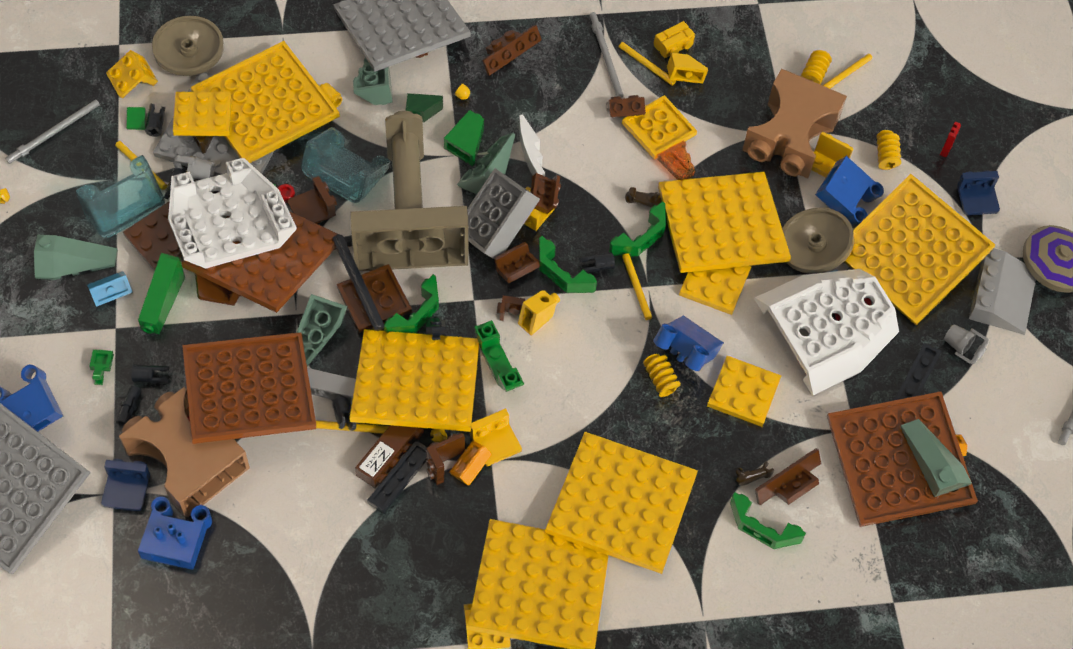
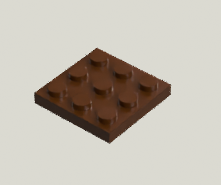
[123,201,183,272]
[337,264,412,333]

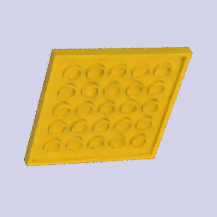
[191,41,340,163]
[658,172,791,273]
[844,174,996,325]
[350,329,479,432]
[545,432,698,574]
[467,519,609,649]

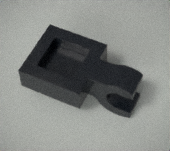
[426,318,446,340]

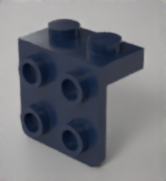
[957,171,1000,215]
[101,459,151,511]

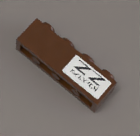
[355,425,424,489]

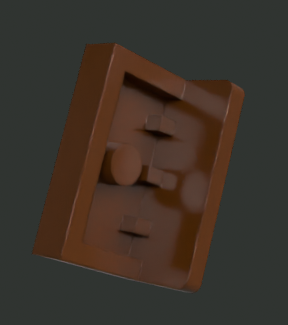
[606,95,646,118]
[530,173,561,214]
[494,242,540,283]

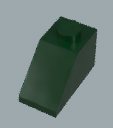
[406,93,443,122]

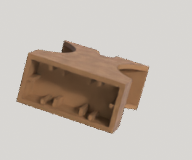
[742,68,847,179]
[119,387,250,519]

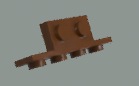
[482,25,542,76]
[755,448,821,505]

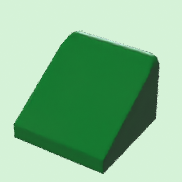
[127,107,147,130]

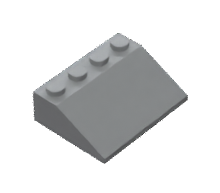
[467,168,540,259]
[969,248,1036,335]

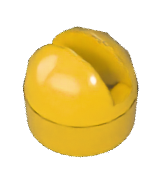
[455,84,470,100]
[0,188,10,204]
[430,429,447,443]

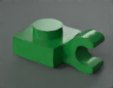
[89,350,114,385]

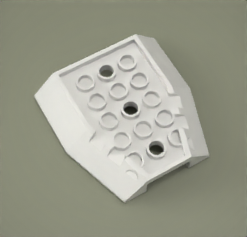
[168,158,297,268]
[754,269,899,396]

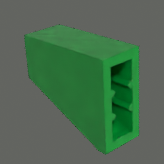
[444,110,484,166]

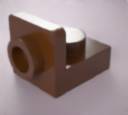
[497,296,525,321]

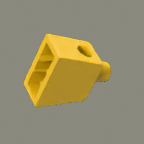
[518,290,560,336]

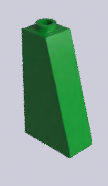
[138,253,185,334]

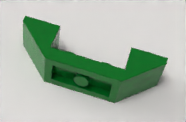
[609,201,666,256]
[539,236,597,293]
[384,274,439,333]
[474,320,524,392]
[730,492,806,549]

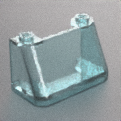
[301,127,391,203]
[76,155,165,238]

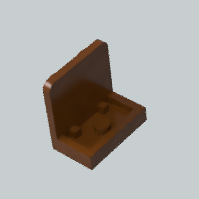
[288,176,337,224]
[195,274,240,306]
[426,433,465,485]

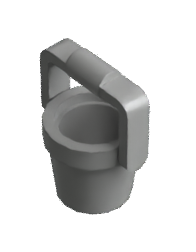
[173,155,215,180]
[944,324,989,364]

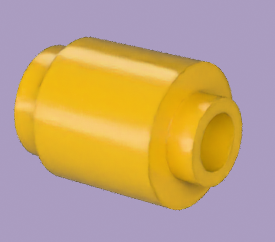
[319,83,343,108]

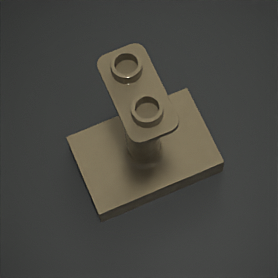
[350,111,468,271]

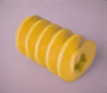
[801,50,832,85]
[876,130,901,170]
[643,354,681,397]

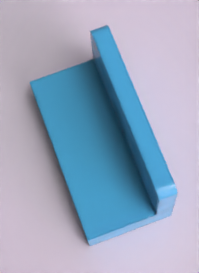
[87,271,133,307]

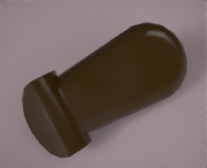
[625,187,662,208]
[736,462,774,486]

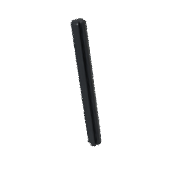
[333,234,384,331]

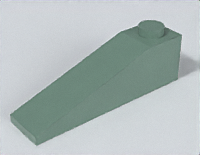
[353,58,393,105]
[457,132,515,194]
[34,235,118,280]
[297,294,347,367]
[900,419,972,497]

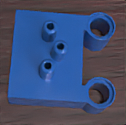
[815,156,884,228]
[653,315,724,371]
[0,364,63,431]
[138,497,212,570]

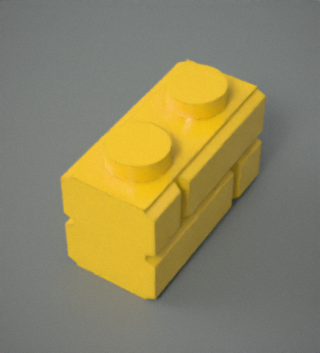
[654,21,695,58]

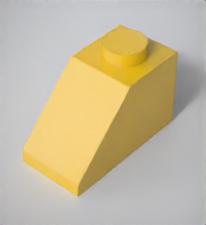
[667,53,708,84]

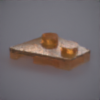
[657,140,695,181]

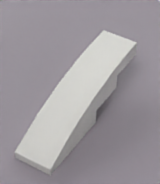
[519,114,545,176]

